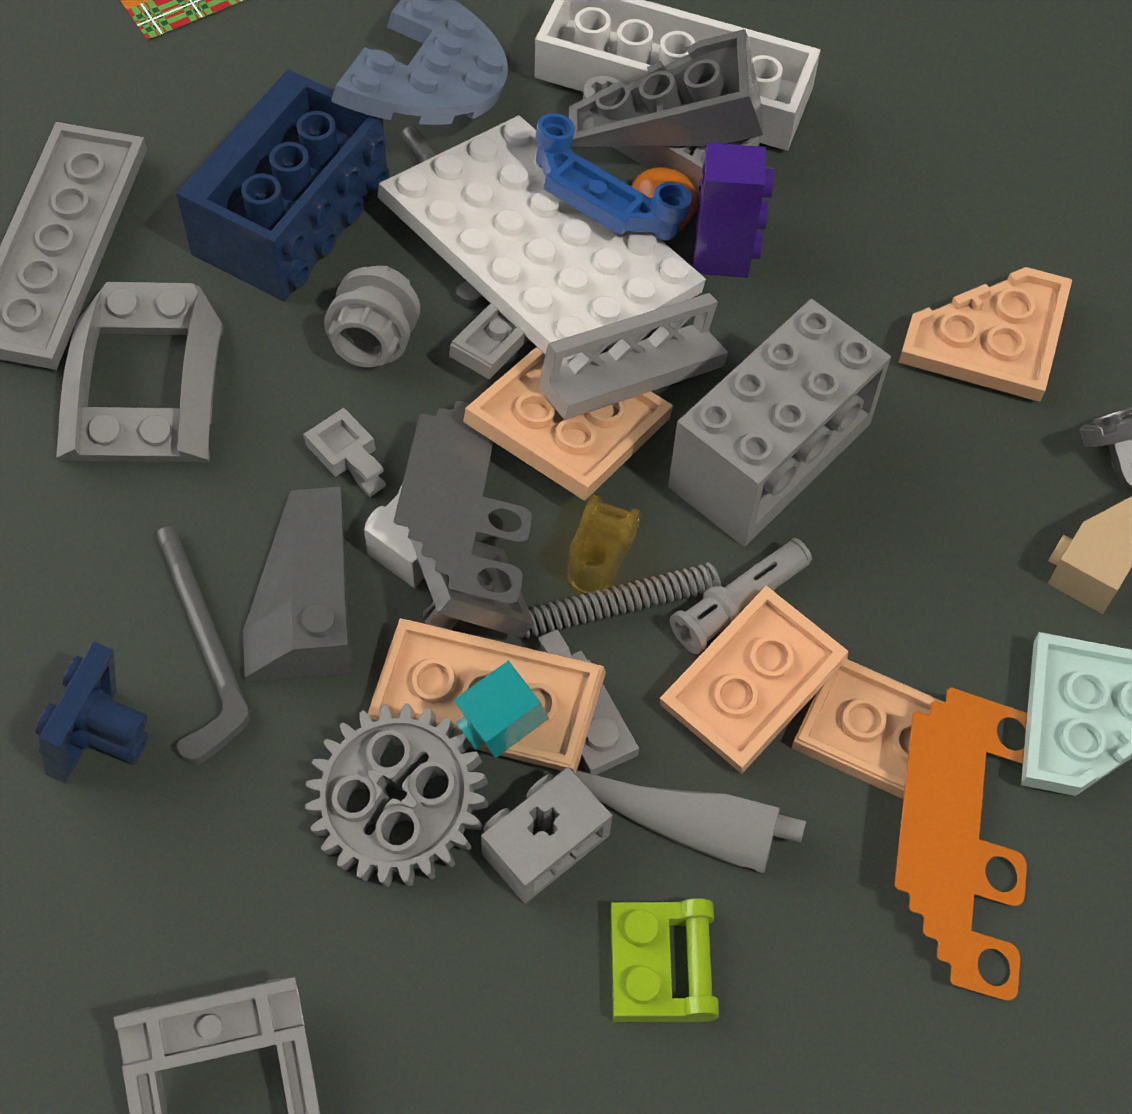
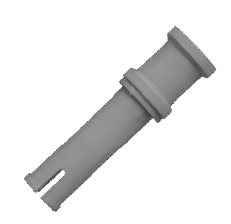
[670,538,812,654]

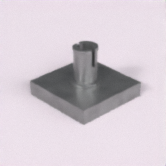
[411,540,534,638]

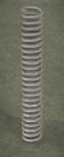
[525,562,721,639]

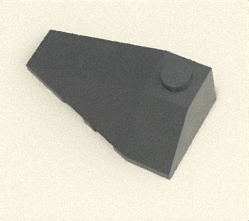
[569,29,763,147]
[243,487,353,682]

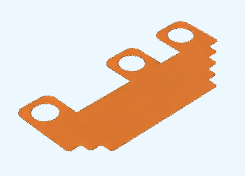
[894,687,1027,1001]

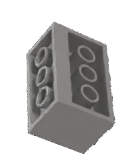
[668,298,891,547]

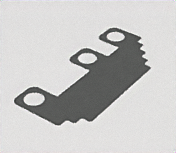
[393,401,532,604]

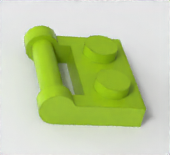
[610,899,719,1022]

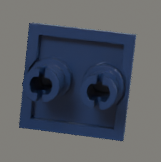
[35,641,148,784]

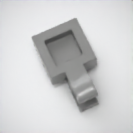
[303,408,386,497]

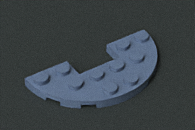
[331,0,508,125]

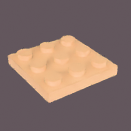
[463,347,673,501]

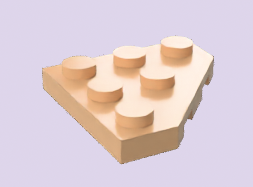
[899,267,1072,402]

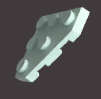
[1021,632,1132,796]

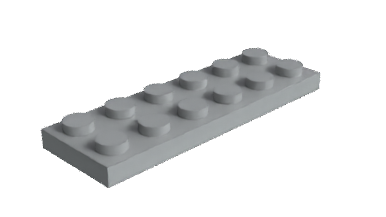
[0,122,147,370]

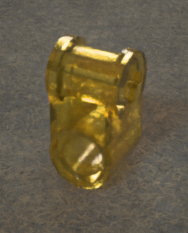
[567,494,642,596]

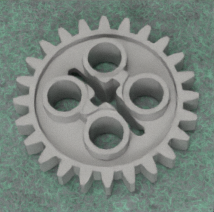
[305,703,488,887]

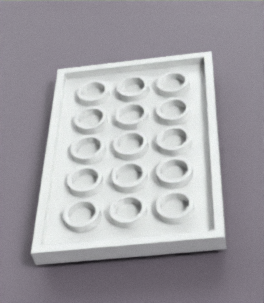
[378,115,706,366]

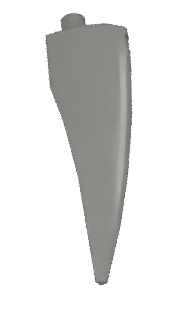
[560,770,806,874]

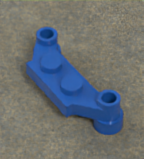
[535,113,692,240]

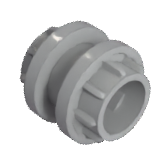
[324,266,420,367]

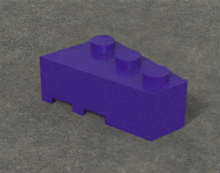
[693,143,774,278]

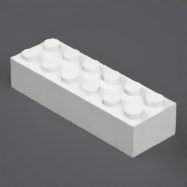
[535,0,821,151]

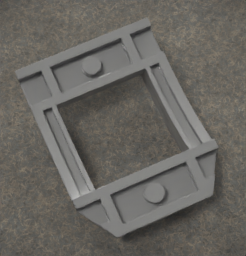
[56,282,224,462]
[113,976,320,1114]

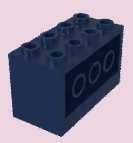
[176,69,389,302]

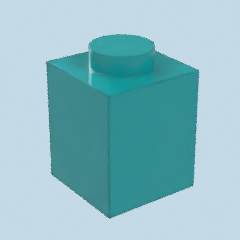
[454,660,549,758]

